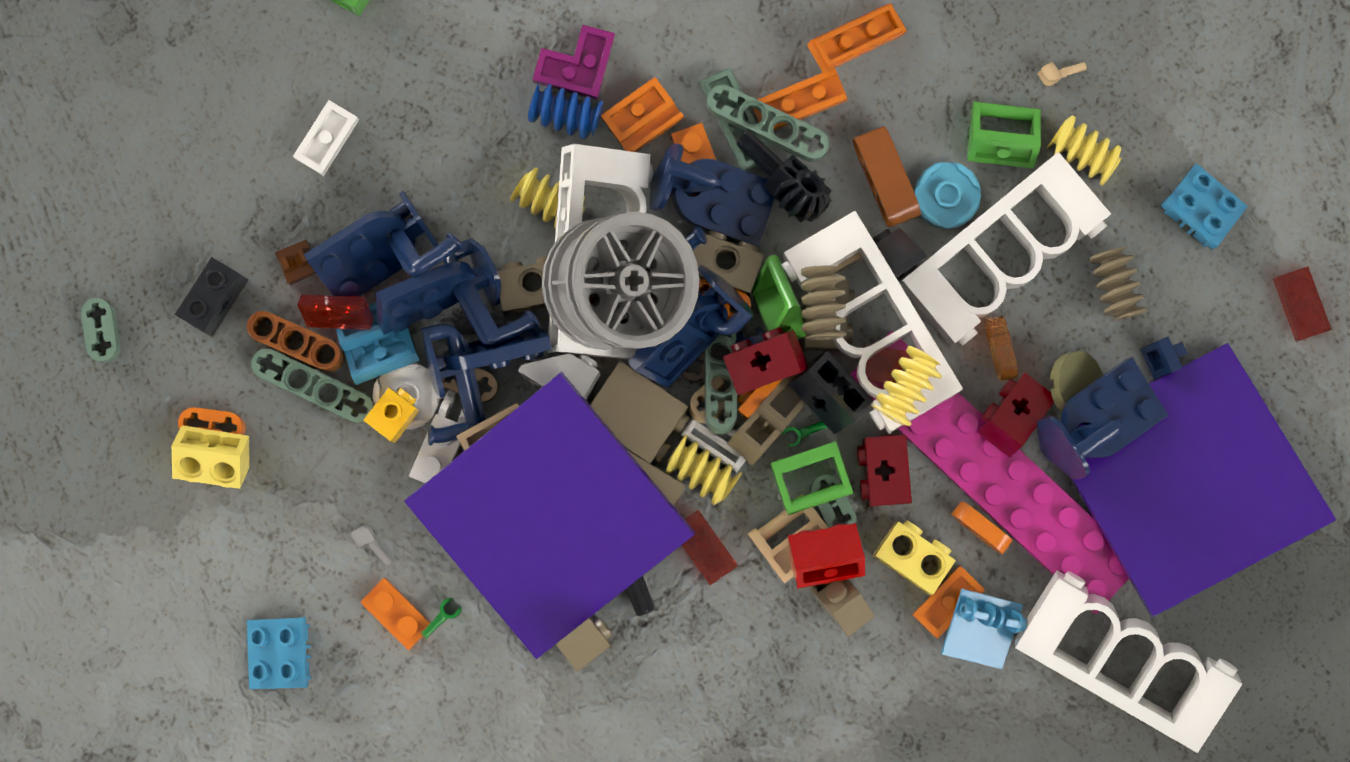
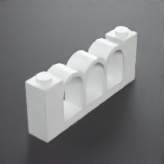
[547,144,653,359]
[900,152,1111,347]
[781,211,963,434]
[1014,570,1242,753]

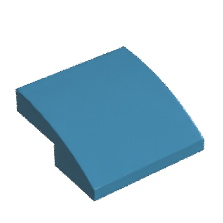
[332,303,420,385]

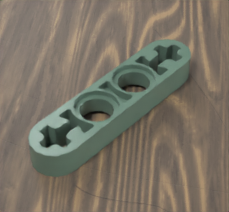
[706,85,829,162]
[704,308,737,434]
[251,348,374,424]

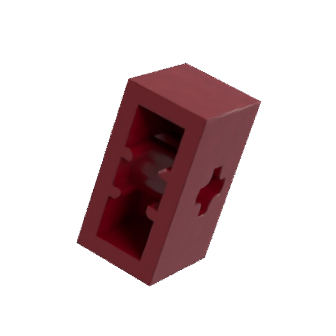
[723,327,808,395]
[978,373,1054,458]
[857,435,912,507]

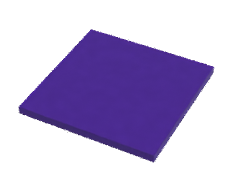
[1070,343,1336,618]
[404,371,695,659]

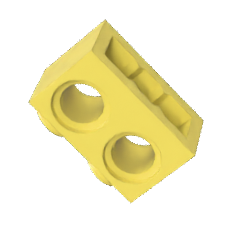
[171,425,249,489]
[872,520,956,595]

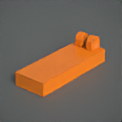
[753,68,848,131]

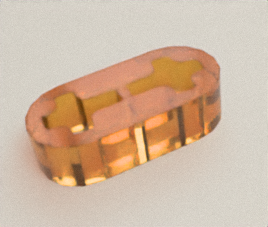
[985,315,1018,381]

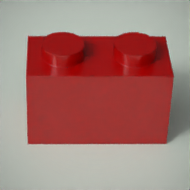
[788,523,865,589]

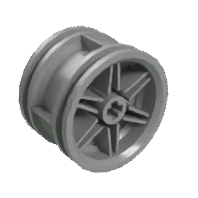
[542,212,700,350]

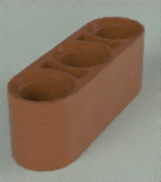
[852,126,921,228]
[247,311,345,372]

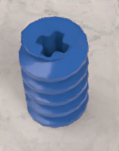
[528,83,603,140]

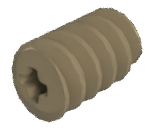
[1089,247,1148,322]
[801,265,846,340]

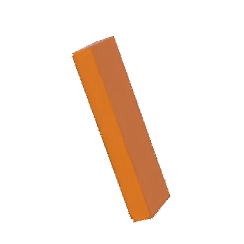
[807,3,907,74]

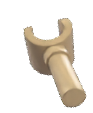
[1037,62,1087,86]

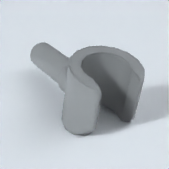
[351,525,392,566]

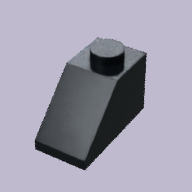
[873,228,927,280]

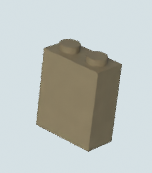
[590,361,690,464]

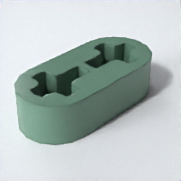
[81,298,121,363]
[810,474,857,528]

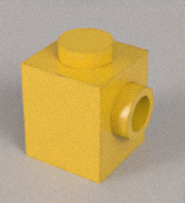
[363,388,420,443]

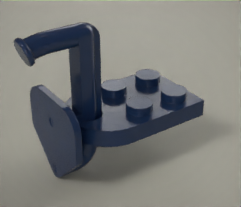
[650,143,774,247]
[304,191,463,307]
[628,226,753,388]
[376,238,540,347]
[421,324,552,446]
[1037,357,1168,479]

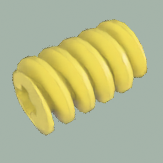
[1046,115,1122,186]
[510,167,585,228]
[871,346,942,426]
[666,435,742,505]

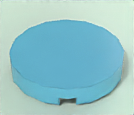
[914,162,981,229]

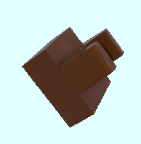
[275,239,317,285]

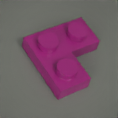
[532,25,615,100]

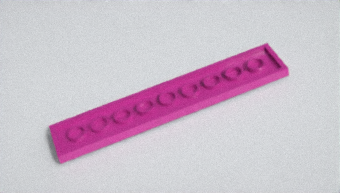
[850,330,1129,614]

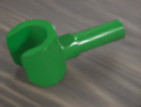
[782,421,828,447]
[421,598,462,639]

